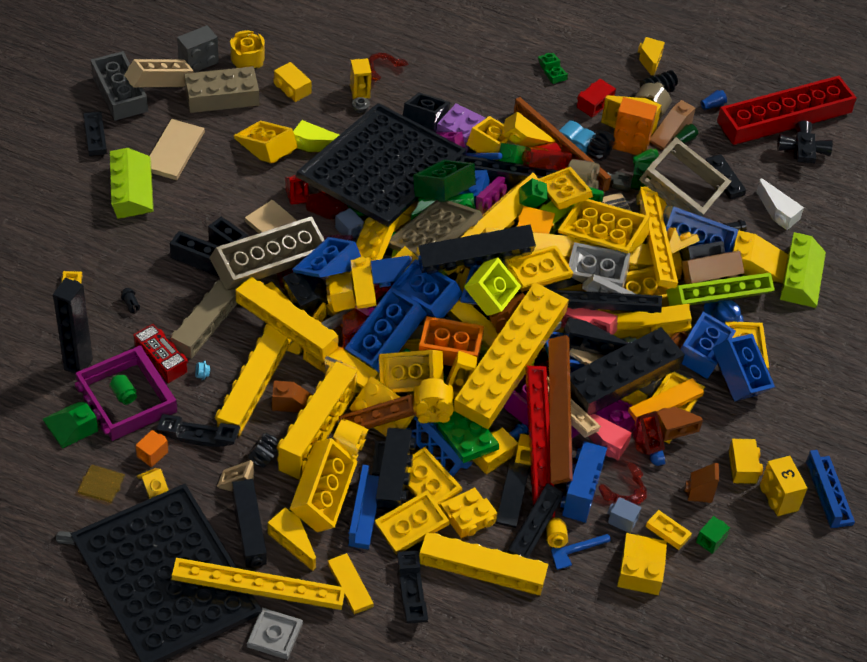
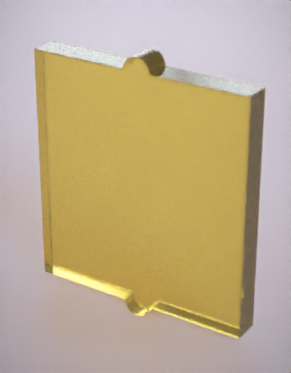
[78,464,125,503]

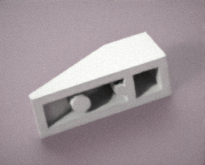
[756,179,804,230]

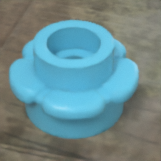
[195,361,210,380]

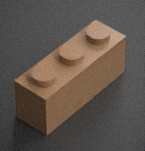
[682,251,744,284]

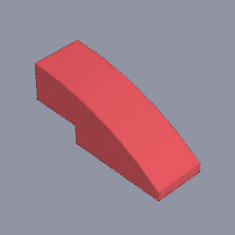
[561,308,617,335]

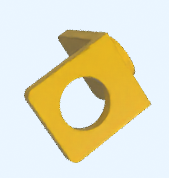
[137,468,169,499]

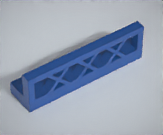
[406,416,472,477]
[806,450,855,528]
[349,465,379,549]

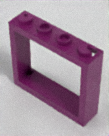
[74,346,177,441]

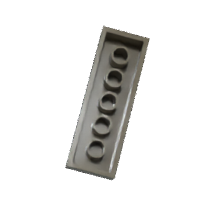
[209,216,324,290]

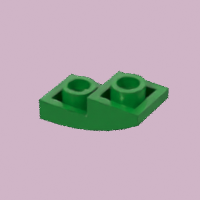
[538,53,568,84]

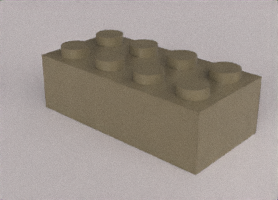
[185,66,259,113]

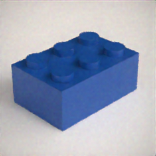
[712,334,775,402]

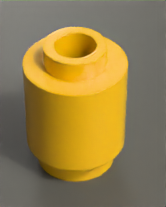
[546,518,568,548]

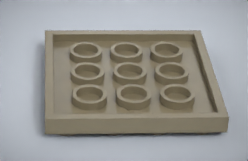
[388,200,483,256]

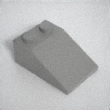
[568,242,630,288]

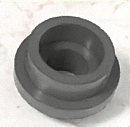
[352,97,370,113]

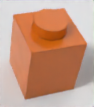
[135,430,168,467]

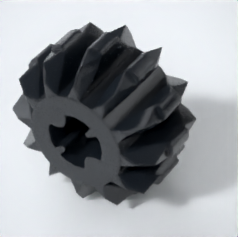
[588,129,615,161]
[248,432,279,468]

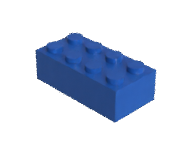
[345,287,427,375]

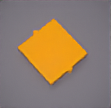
[517,206,555,234]

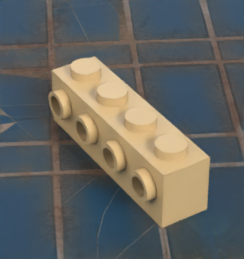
[124,59,194,88]

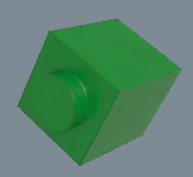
[498,143,526,164]
[519,178,548,208]
[696,516,730,554]

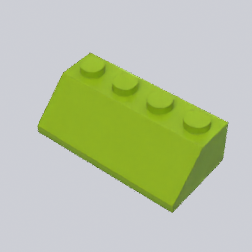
[110,148,154,219]
[780,232,826,308]

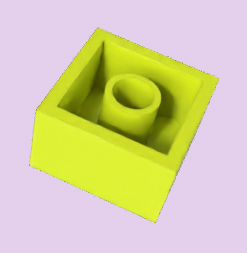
[464,258,521,316]

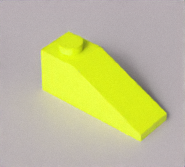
[293,120,339,152]

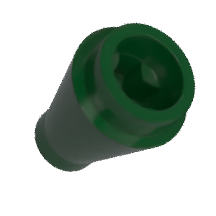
[672,124,699,143]

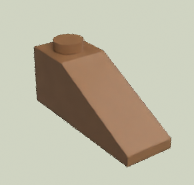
[650,100,696,150]

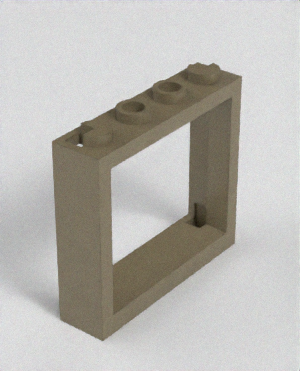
[639,137,731,216]

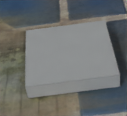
[247,607,303,660]

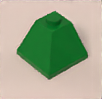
[43,402,98,449]

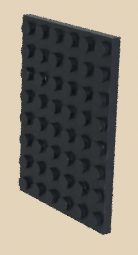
[296,103,467,227]
[70,483,262,662]

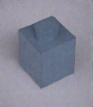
[335,208,363,241]
[607,497,641,533]

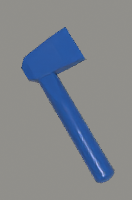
[459,153,502,161]
[551,534,610,570]

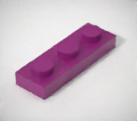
[476,176,507,215]

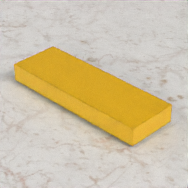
[328,553,374,614]

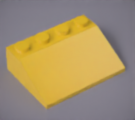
[558,199,650,254]

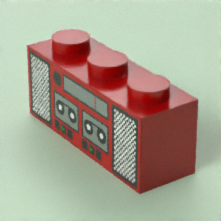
[133,324,188,383]

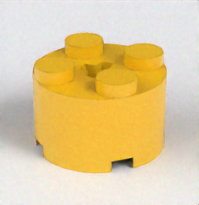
[230,30,265,68]
[413,378,454,424]
[333,418,369,461]

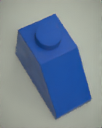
[371,256,412,288]

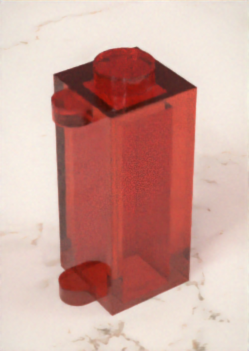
[522,146,572,170]

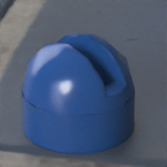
[650,449,666,466]

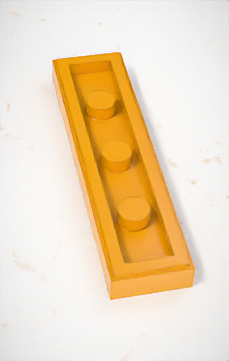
[628,378,704,426]

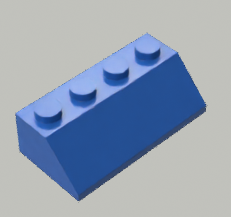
[663,206,739,253]

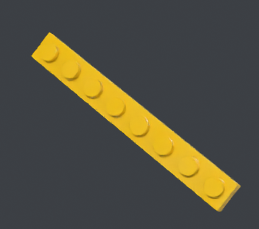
[638,189,678,289]
[171,558,345,610]

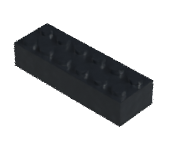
[570,327,685,416]

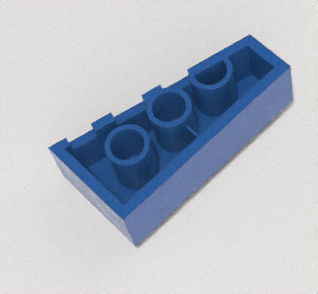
[560,441,607,523]

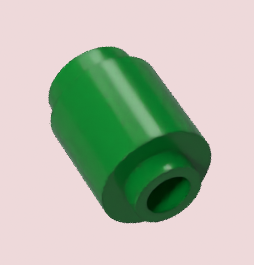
[109,375,137,405]

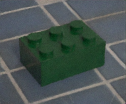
[413,160,476,202]

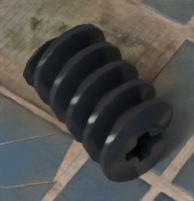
[640,70,678,93]

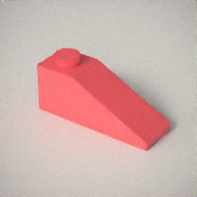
[588,413,632,460]

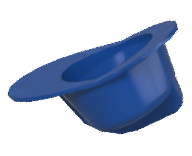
[704,300,743,324]

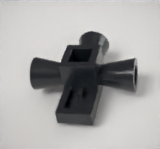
[777,121,833,164]

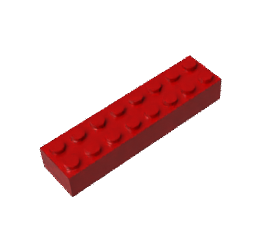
[717,76,857,145]

